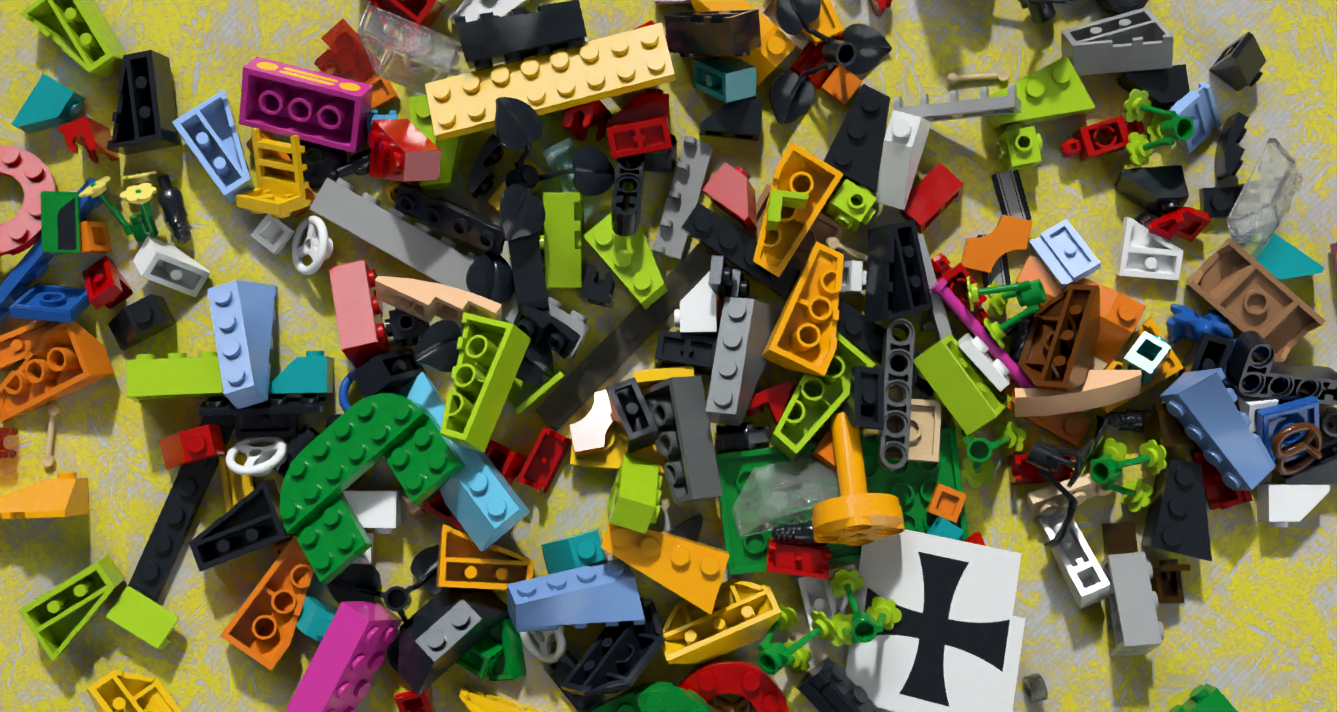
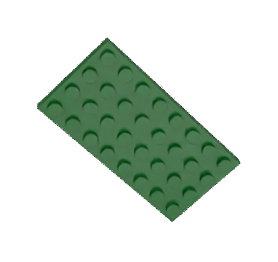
[716,427,968,575]

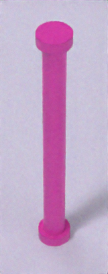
[930,278,1036,388]

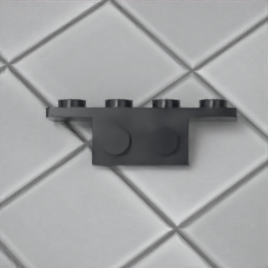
[395,182,505,256]
[198,394,327,438]

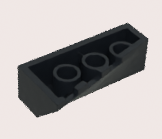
[454,0,588,71]

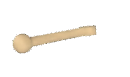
[947,69,1009,84]
[826,237,867,262]
[41,404,59,467]

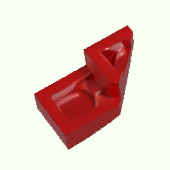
[1147,206,1211,242]

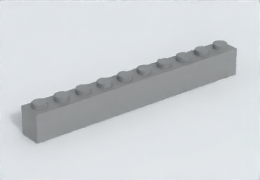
[309,177,591,359]

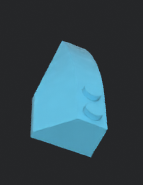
[399,372,530,552]

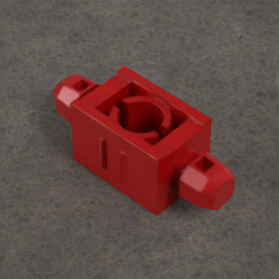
[1059,115,1145,162]
[931,253,989,326]

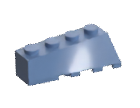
[207,280,278,409]
[1160,368,1276,490]
[507,558,645,632]

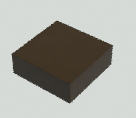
[1102,521,1138,555]

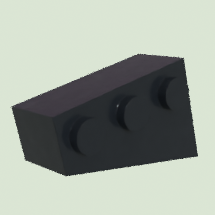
[189,479,294,571]

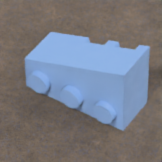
[172,90,255,204]

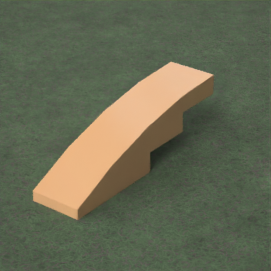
[375,276,502,327]
[1015,370,1142,417]

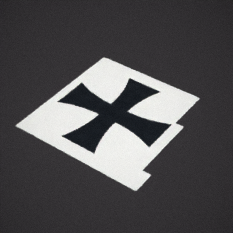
[846,529,1026,712]

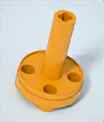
[811,412,905,546]

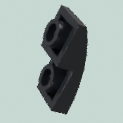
[1214,112,1249,180]
[467,133,505,199]
[708,256,750,300]
[513,305,581,359]

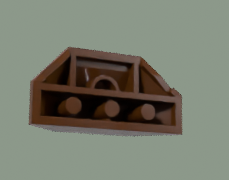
[1018,284,1100,392]

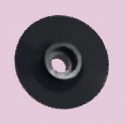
[287,139,347,188]

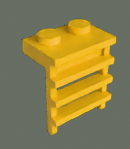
[235,128,311,218]

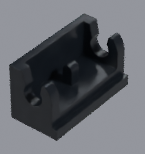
[580,264,615,309]
[654,330,717,376]
[544,650,606,712]

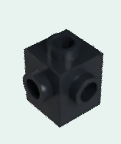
[385,308,430,347]

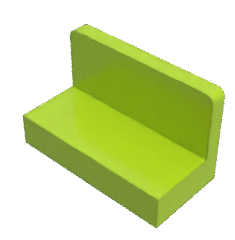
[765,189,809,231]
[507,360,566,414]
[106,586,179,651]

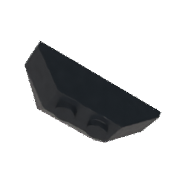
[398,588,509,696]
[560,597,666,696]

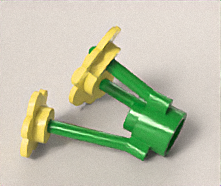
[79,171,159,241]

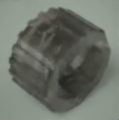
[1022,673,1048,704]

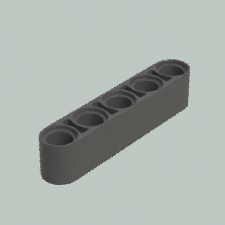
[876,318,915,472]

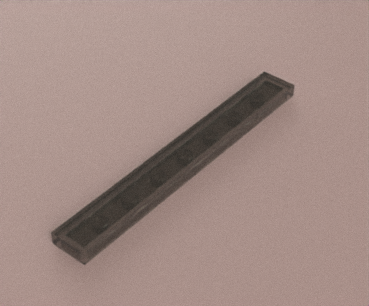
[536,242,720,431]

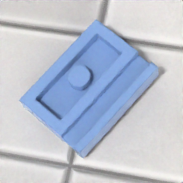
[1169,81,1221,154]
[1029,219,1101,289]

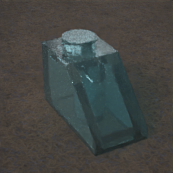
[542,137,578,192]

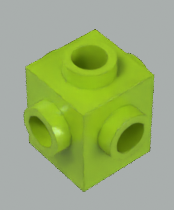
[996,123,1043,172]
[826,179,877,231]

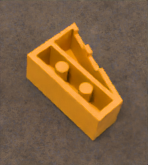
[436,524,534,590]

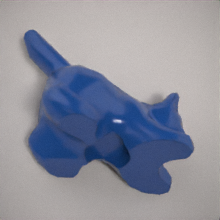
[1166,304,1233,369]

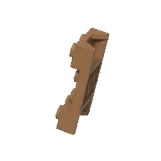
[1186,237,1326,362]

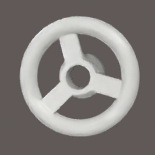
[292,216,333,275]
[225,437,286,477]
[519,625,566,663]

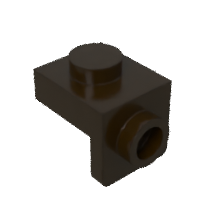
[1150,559,1191,604]

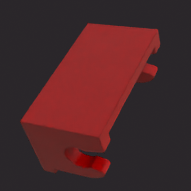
[561,100,612,141]
[606,114,672,159]
[58,116,120,164]
[899,162,964,234]
[516,426,572,494]
[1191,449,1253,510]
[1007,451,1076,485]
[765,538,831,579]

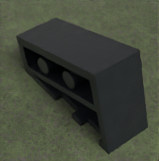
[664,9,761,57]
[107,50,180,155]
[823,84,890,194]
[864,219,934,324]
[1141,457,1212,561]

